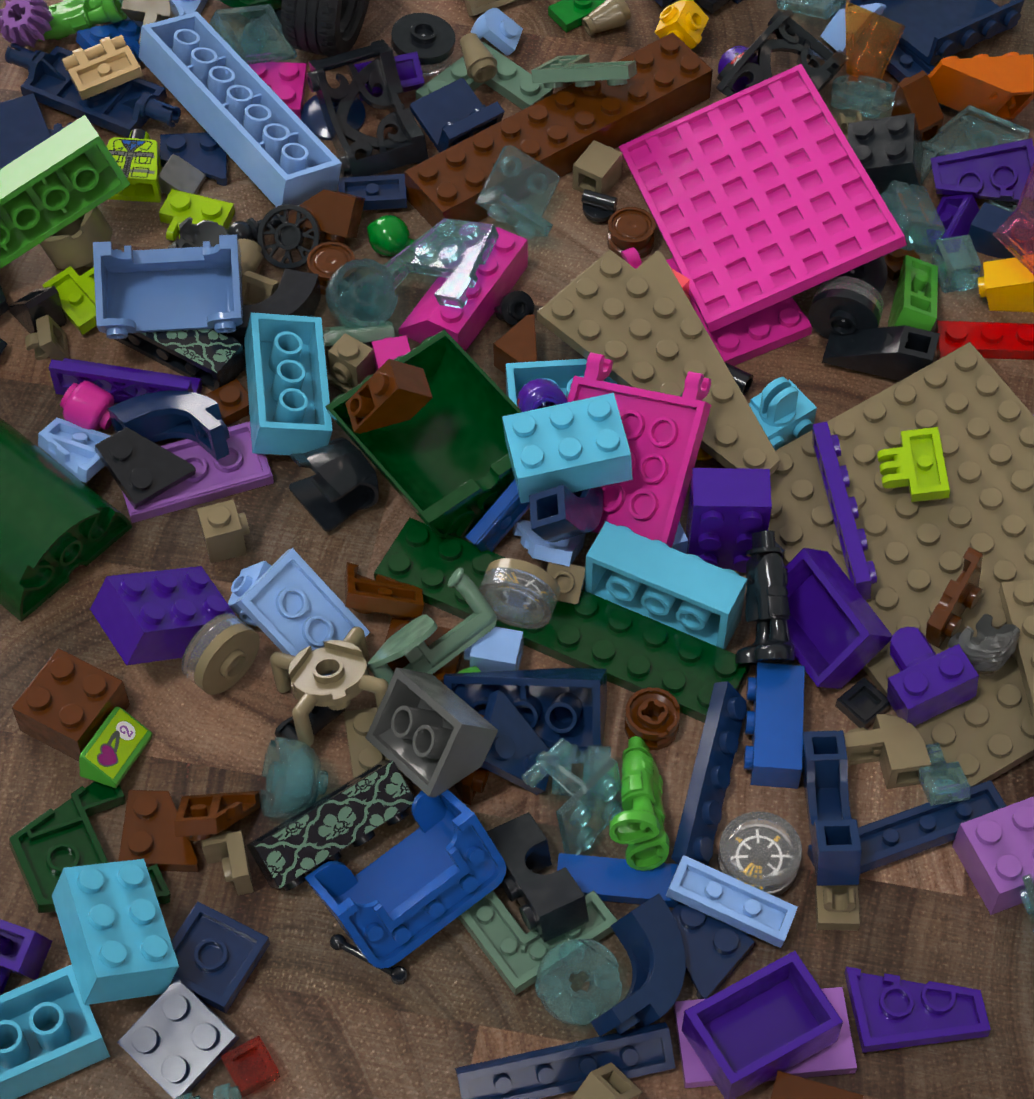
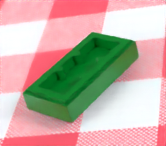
[548,0,605,33]

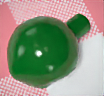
[367,215,424,257]

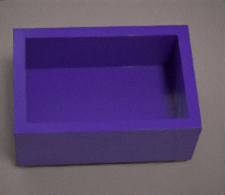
[686,468,772,573]
[785,548,893,689]
[90,566,239,666]
[681,951,843,1099]

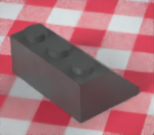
[365,668,498,798]

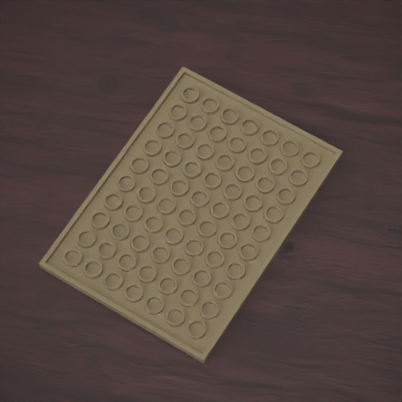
[768,342,1034,792]

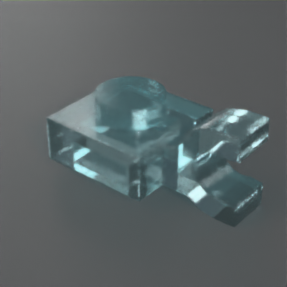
[919,743,970,806]

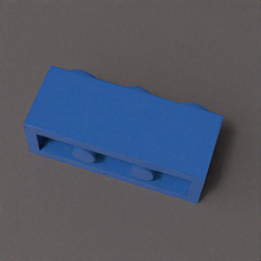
[743,662,805,789]

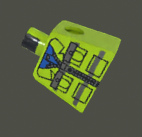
[106,129,162,203]

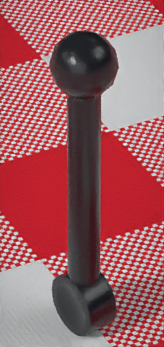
[330,934,407,985]

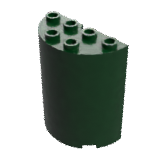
[325,329,521,538]
[0,418,132,622]

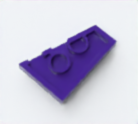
[930,138,1034,204]
[844,967,991,1053]

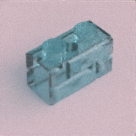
[881,180,945,255]

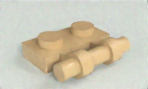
[61,35,143,101]

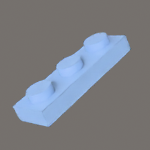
[665,855,798,948]

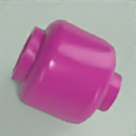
[60,381,115,431]

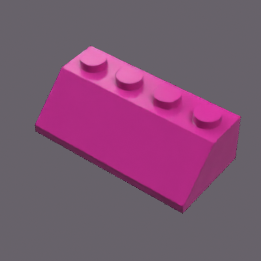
[398,227,528,351]

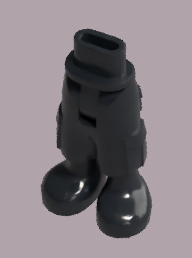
[735,530,795,665]

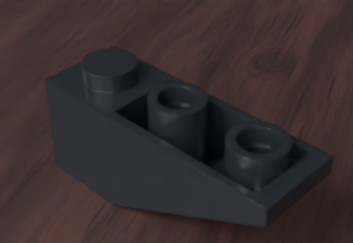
[822,325,940,381]

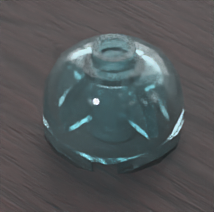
[326,258,398,328]
[260,737,328,818]

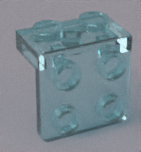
[476,145,560,239]

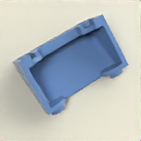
[93,234,243,339]

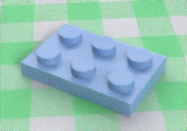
[236,548,370,676]

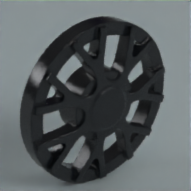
[257,204,321,269]

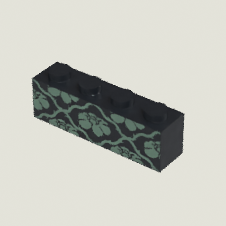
[114,329,246,391]
[246,760,414,891]

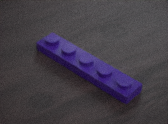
[812,421,877,600]

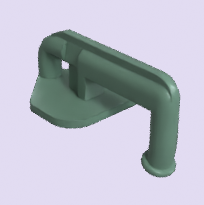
[367,568,497,684]

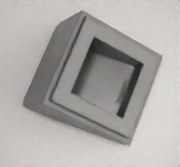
[158,154,206,194]

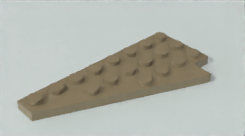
[537,249,780,475]

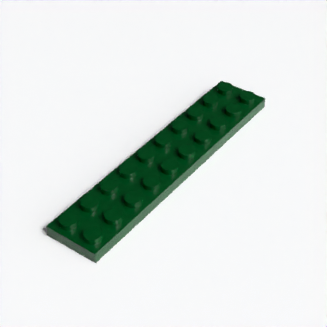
[374,517,750,723]

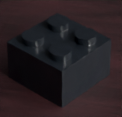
[847,113,922,196]

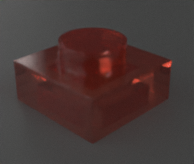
[221,1036,280,1098]

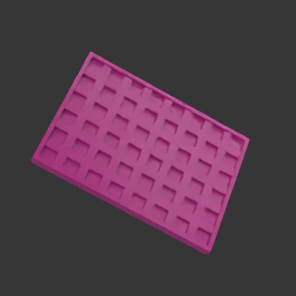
[619,64,907,333]

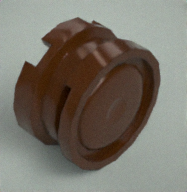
[607,207,655,260]
[307,241,357,296]
[625,687,680,750]

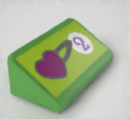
[79,706,152,788]

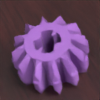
[0,0,54,48]

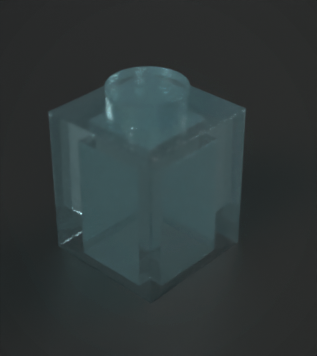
[931,235,982,293]

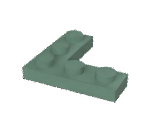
[415,42,553,110]
[531,54,637,88]
[458,890,617,995]

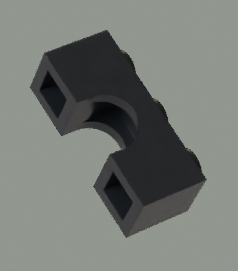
[486,812,589,943]

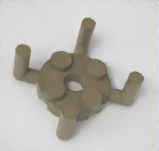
[270,627,389,747]

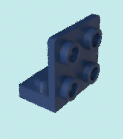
[409,78,505,153]

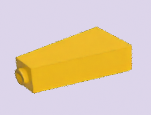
[978,255,1034,312]

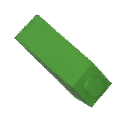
[888,255,938,331]

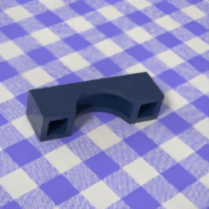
[802,730,862,886]

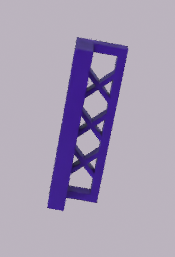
[48,358,203,404]

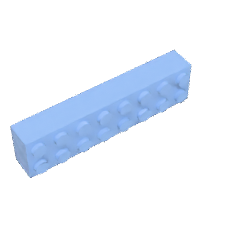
[139,11,342,207]

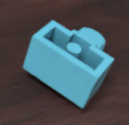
[748,377,817,451]

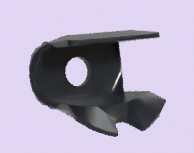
[289,437,379,532]

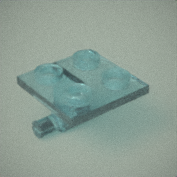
[521,738,624,855]

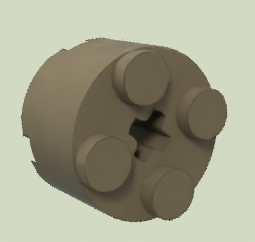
[40,207,113,270]

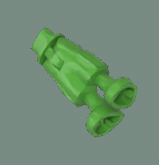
[38,0,127,41]
[609,736,669,871]

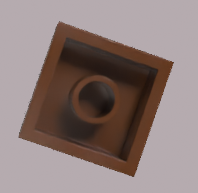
[12,648,130,761]

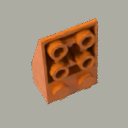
[928,52,1034,121]

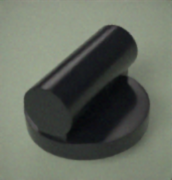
[581,189,618,222]
[494,290,534,325]

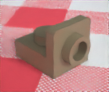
[547,562,585,604]
[201,831,254,895]

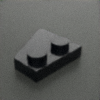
[95,427,196,509]

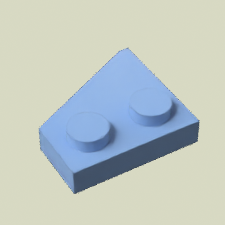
[38,418,111,483]
[513,519,586,567]

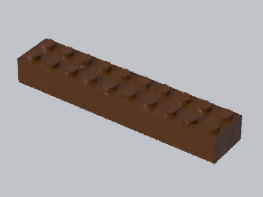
[405,32,713,240]

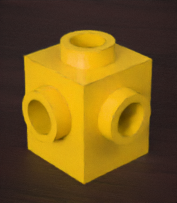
[655,0,709,49]

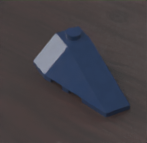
[444,668,607,757]

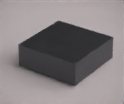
[835,677,891,729]

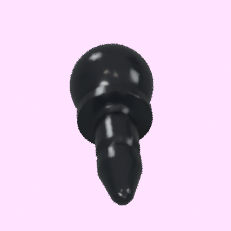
[227,215,284,241]

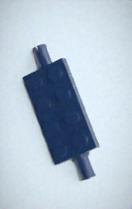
[5,43,181,138]

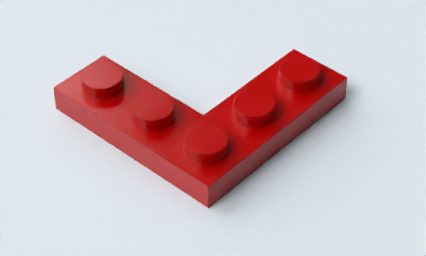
[935,320,1034,360]

